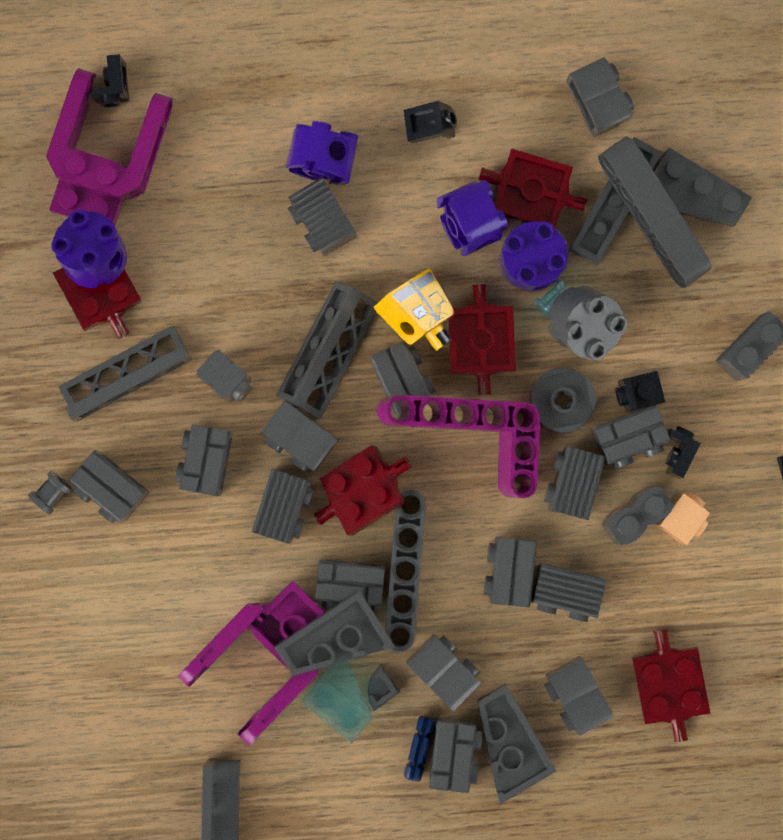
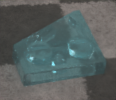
[301,660,372,744]

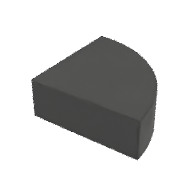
[368,664,400,711]

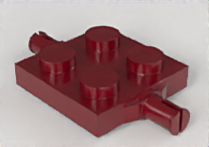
[478,149,588,228]
[53,268,142,339]
[448,284,516,395]
[314,445,412,536]
[632,629,711,742]

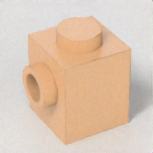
[655,492,710,545]

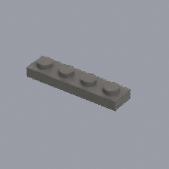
[569,137,662,266]

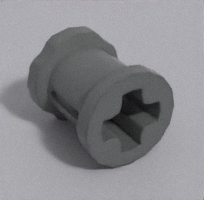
[28,471,73,514]

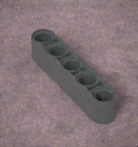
[598,136,712,289]
[385,490,426,652]

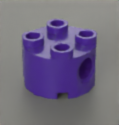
[286,121,359,185]
[437,180,508,256]
[51,209,127,288]
[499,221,568,292]

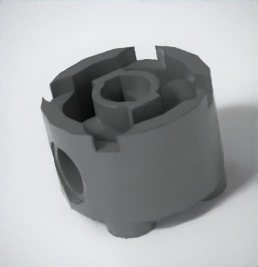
[548,285,628,361]

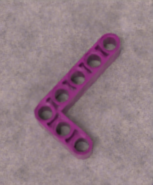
[377,395,540,498]

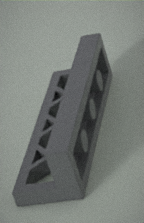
[276,281,378,419]
[58,325,192,421]
[201,760,240,840]

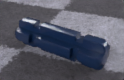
[404,716,436,782]

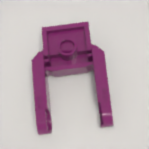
[46,68,173,226]
[178,580,326,746]

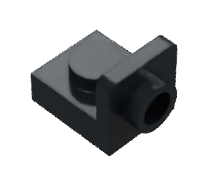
[91,54,130,108]
[403,101,457,143]
[615,371,666,412]
[665,426,701,479]

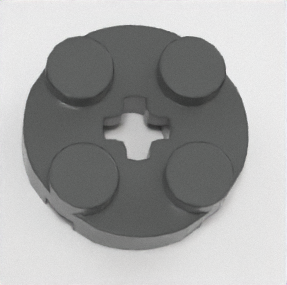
[530,367,596,433]

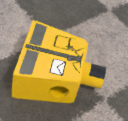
[373,268,454,351]

